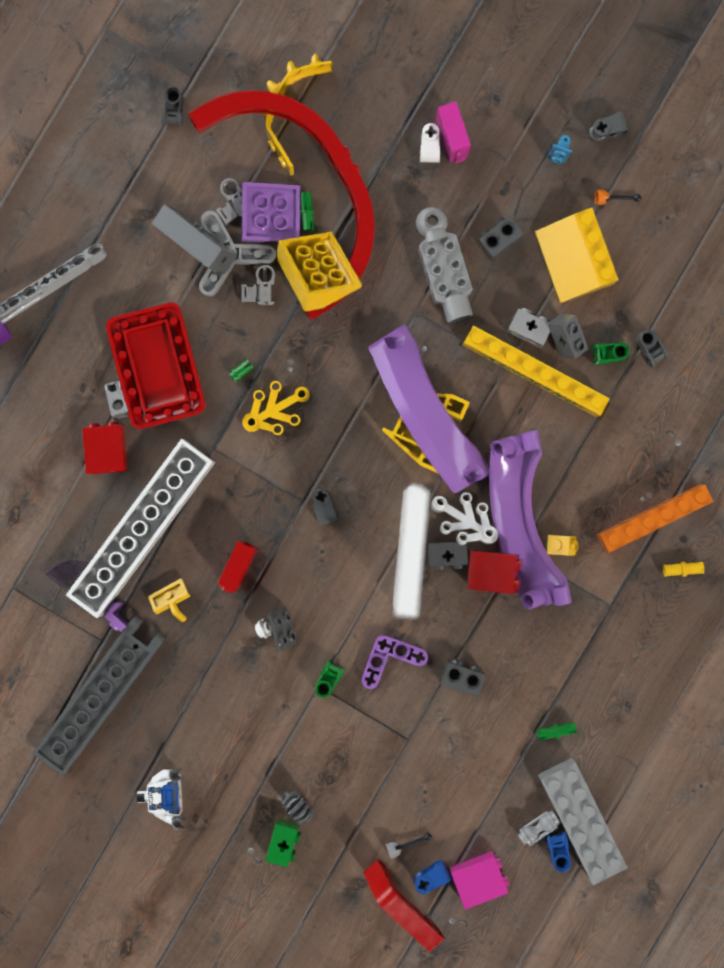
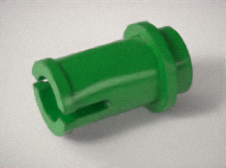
[229,359,254,382]

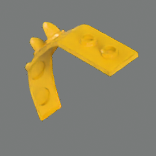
[261,53,332,176]

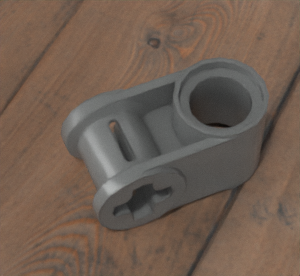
[162,87,184,127]
[589,112,629,142]
[635,330,669,368]
[313,488,338,526]

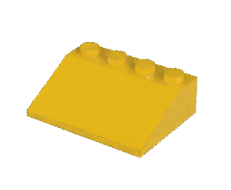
[534,208,618,303]
[276,232,362,311]

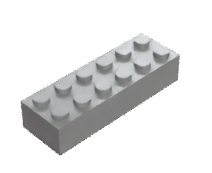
[538,758,628,885]

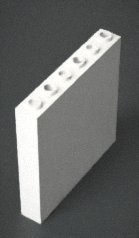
[393,485,429,617]

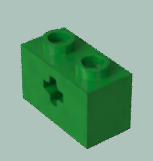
[265,819,301,868]

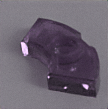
[45,560,90,586]

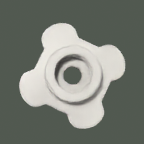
[255,618,272,638]

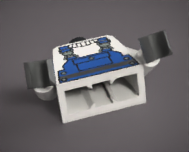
[137,767,185,830]

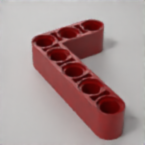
[363,859,445,952]

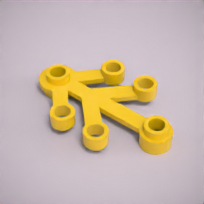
[242,381,310,435]

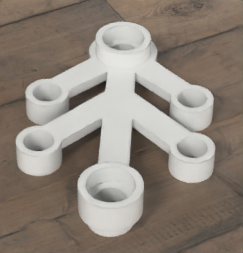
[431,492,498,545]

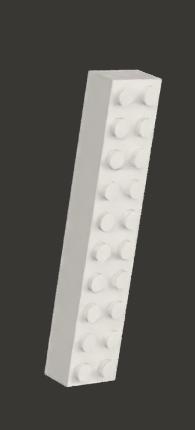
[66,439,216,618]

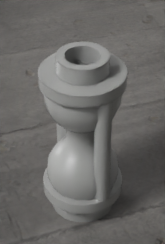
[518,810,561,846]

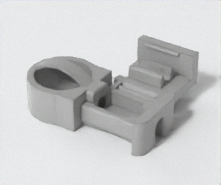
[216,178,242,226]
[241,265,275,305]

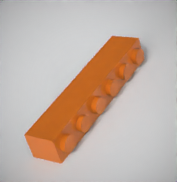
[596,484,714,553]

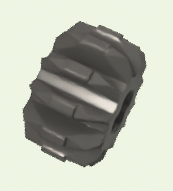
[282,791,314,825]

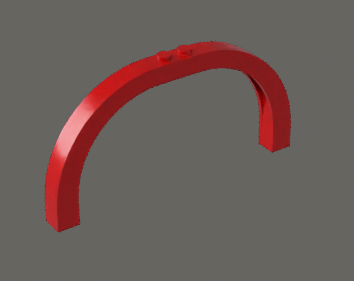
[188,90,375,321]

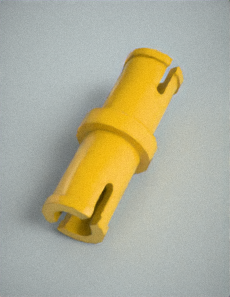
[663,561,704,577]

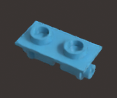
[547,135,572,164]

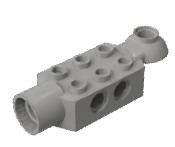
[416,207,473,323]

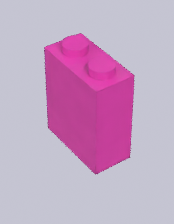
[435,101,471,163]
[450,851,509,910]

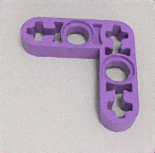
[362,635,428,689]

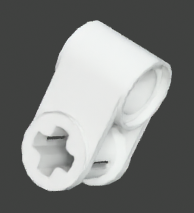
[420,123,440,163]

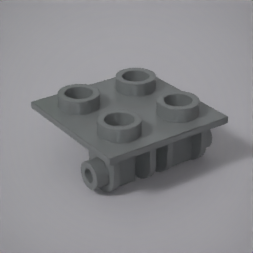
[267,607,297,652]

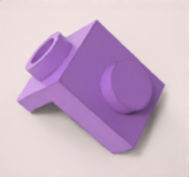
[104,601,128,632]

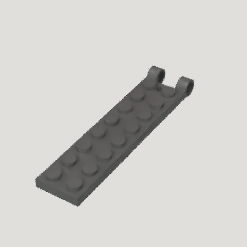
[33,615,166,776]

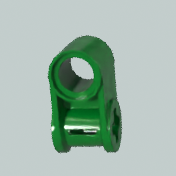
[591,343,630,365]
[315,659,345,698]

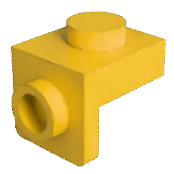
[547,535,578,556]

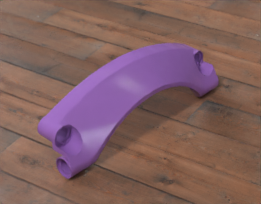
[369,324,490,493]
[489,430,572,610]

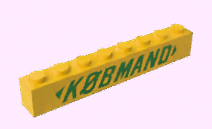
[462,326,610,417]

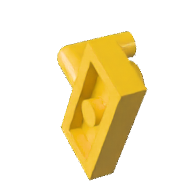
[148,578,190,622]

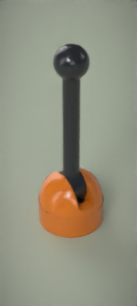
[594,189,641,205]

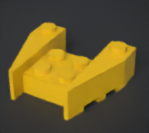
[382,393,470,474]

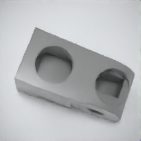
[105,380,129,420]

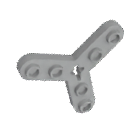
[199,211,277,297]

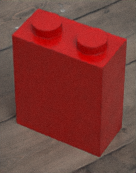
[82,422,128,475]
[217,540,259,594]
[467,550,522,594]

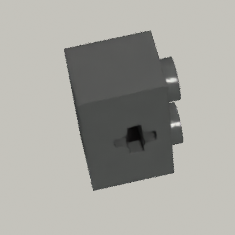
[547,313,589,359]
[427,541,468,570]

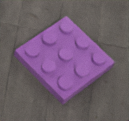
[242,182,300,243]

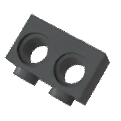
[477,216,523,261]
[440,659,485,697]

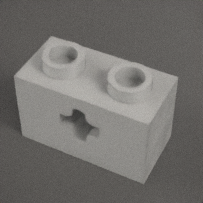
[507,308,550,348]

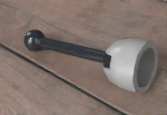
[386,833,432,859]

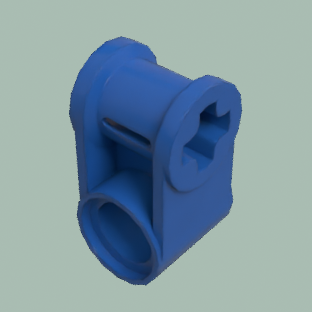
[546,831,571,872]
[414,860,452,894]

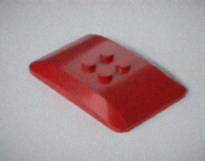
[106,302,206,429]

